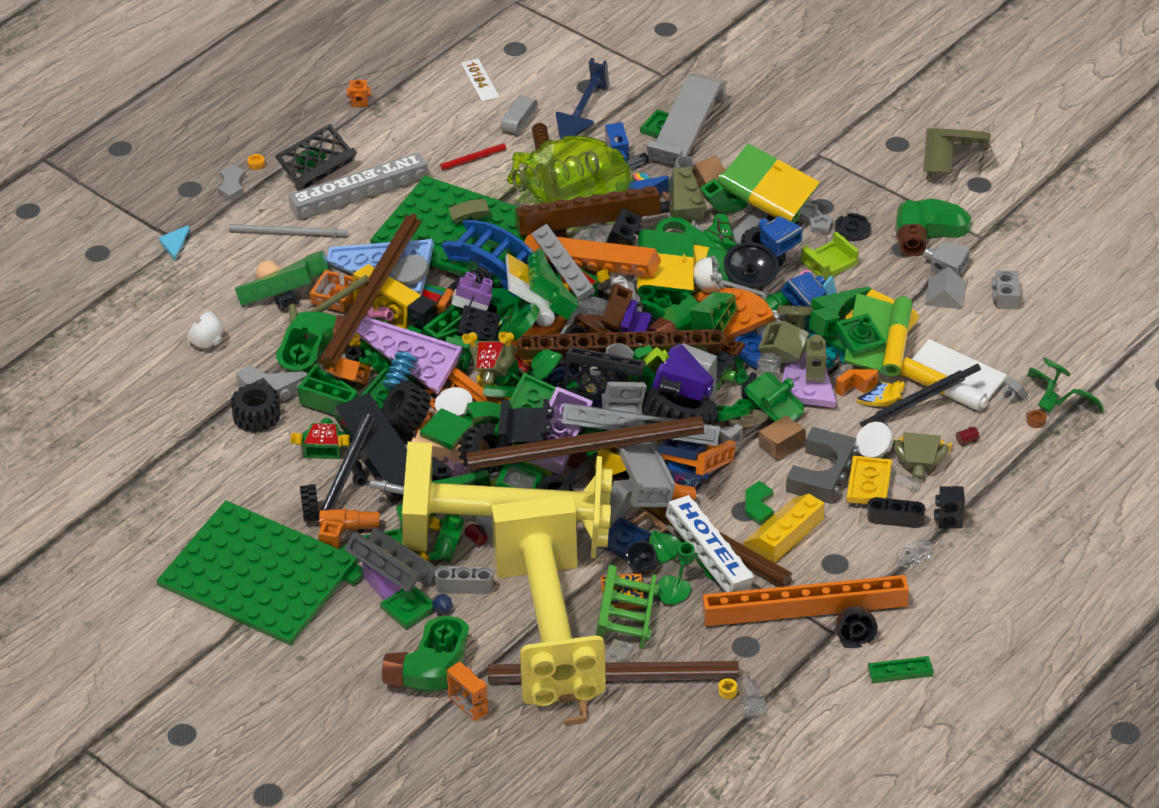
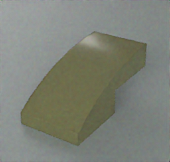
[449,199,490,224]

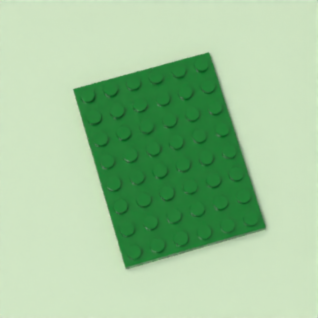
[370,175,528,288]
[156,500,358,646]

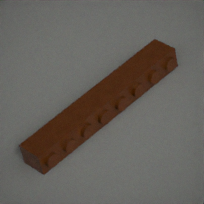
[515,186,660,236]

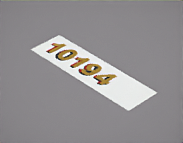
[461,59,499,101]

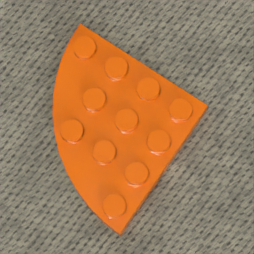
[692,288,776,340]

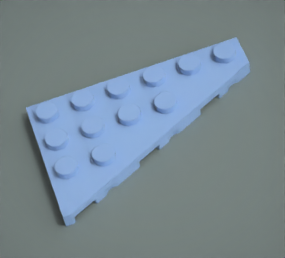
[326,239,434,295]

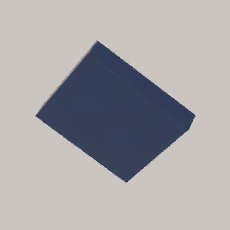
[658,439,708,461]
[601,517,652,561]

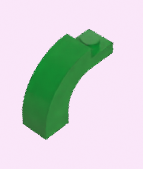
[700,179,748,213]
[464,401,515,446]

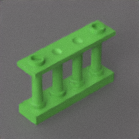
[595,565,659,649]

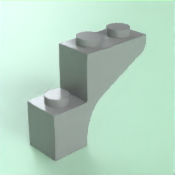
[236,365,307,403]
[610,478,634,525]

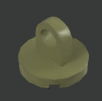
[777,305,815,330]

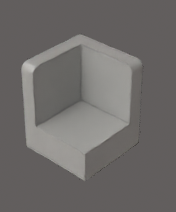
[718,424,743,447]

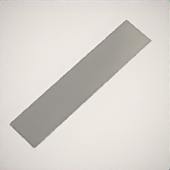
[732,209,768,243]

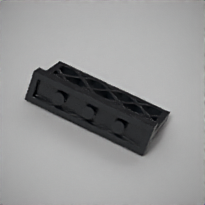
[275,124,357,191]
[562,346,646,401]

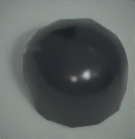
[626,541,658,574]

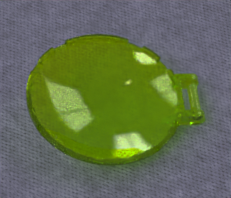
[507,136,631,203]

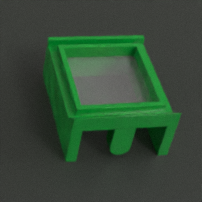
[494,462,544,489]

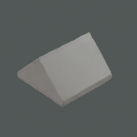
[925,266,966,309]

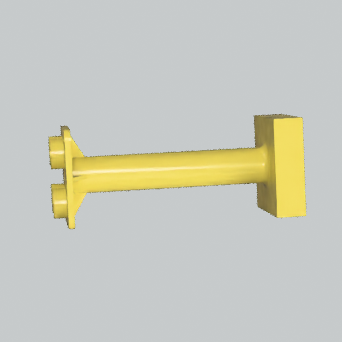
[402,442,612,559]
[491,495,606,706]

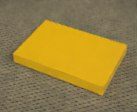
[846,456,892,504]

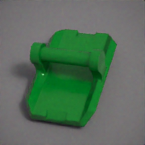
[744,373,804,422]

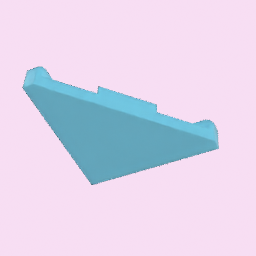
[158,226,190,260]

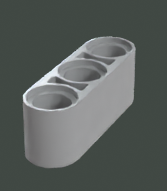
[500,95,537,134]
[434,566,494,594]

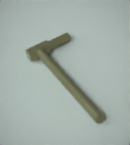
[289,275,370,324]

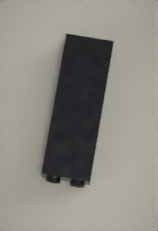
[335,393,407,503]

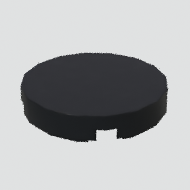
[835,213,871,242]

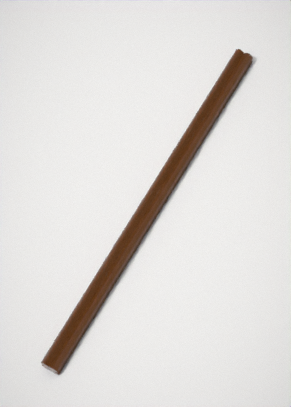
[566,453,792,587]

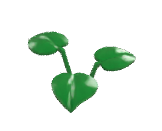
[494,349,563,385]
[1027,357,1104,413]
[649,530,716,605]

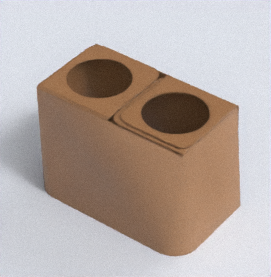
[692,155,726,188]
[759,415,806,460]

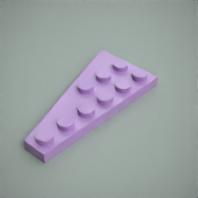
[356,316,463,395]
[782,351,836,408]

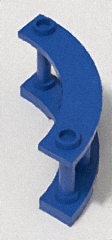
[441,220,534,300]

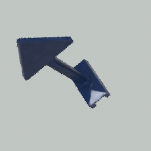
[556,58,609,144]

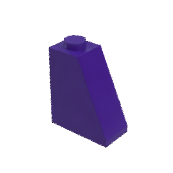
[652,344,714,401]

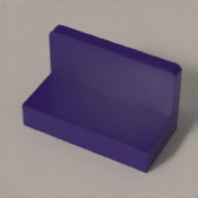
[621,300,651,332]

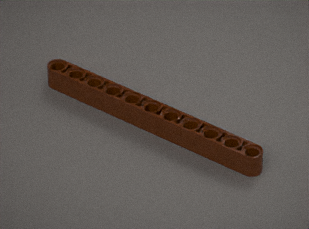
[516,329,725,360]

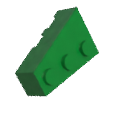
[690,292,737,342]
[422,305,470,341]
[298,364,358,415]

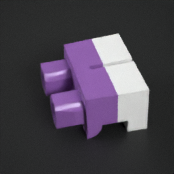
[451,272,493,311]

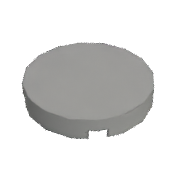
[392,255,429,286]

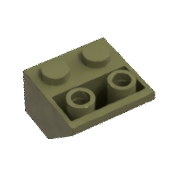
[758,321,810,365]

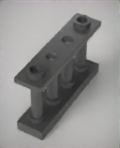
[344,527,437,592]

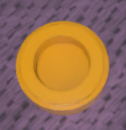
[247,154,265,170]

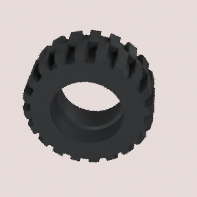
[642,387,718,425]

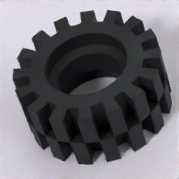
[300,484,319,521]

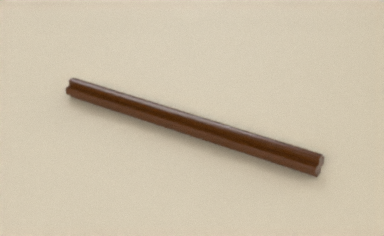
[319,213,421,370]
[466,416,705,470]
[488,661,739,683]

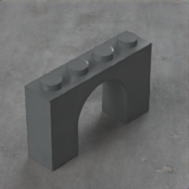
[786,427,859,504]

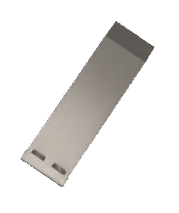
[647,73,728,165]
[602,382,676,507]

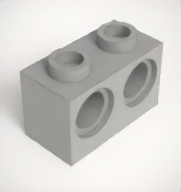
[992,270,1020,309]

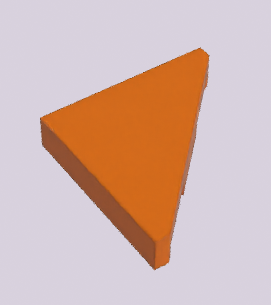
[437,288,453,317]

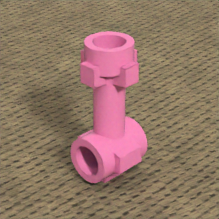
[366,307,394,322]

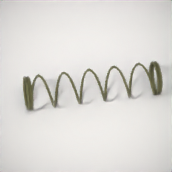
[512,151,600,192]

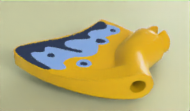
[857,380,905,407]

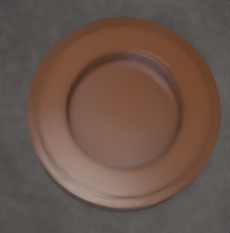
[1026,410,1046,428]

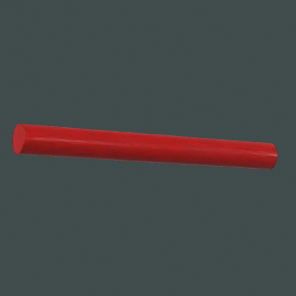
[440,143,506,171]

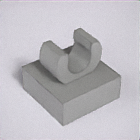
[1002,376,1028,403]

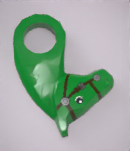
[656,214,737,251]
[495,301,540,342]

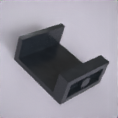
[498,399,554,444]

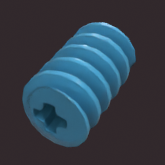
[382,350,419,390]

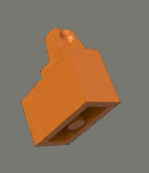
[326,358,371,386]

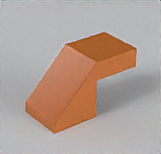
[835,369,879,396]
[318,520,343,549]

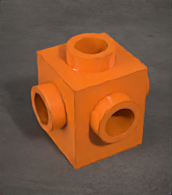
[346,79,371,107]

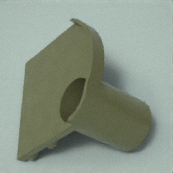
[923,128,991,174]

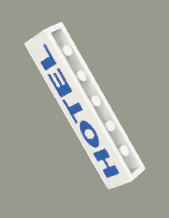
[665,495,754,592]

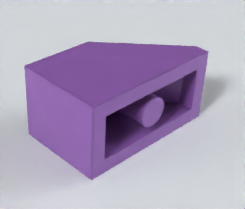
[362,562,401,600]

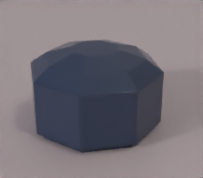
[432,594,453,614]

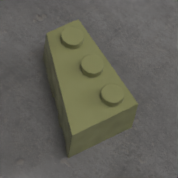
[668,167,707,222]

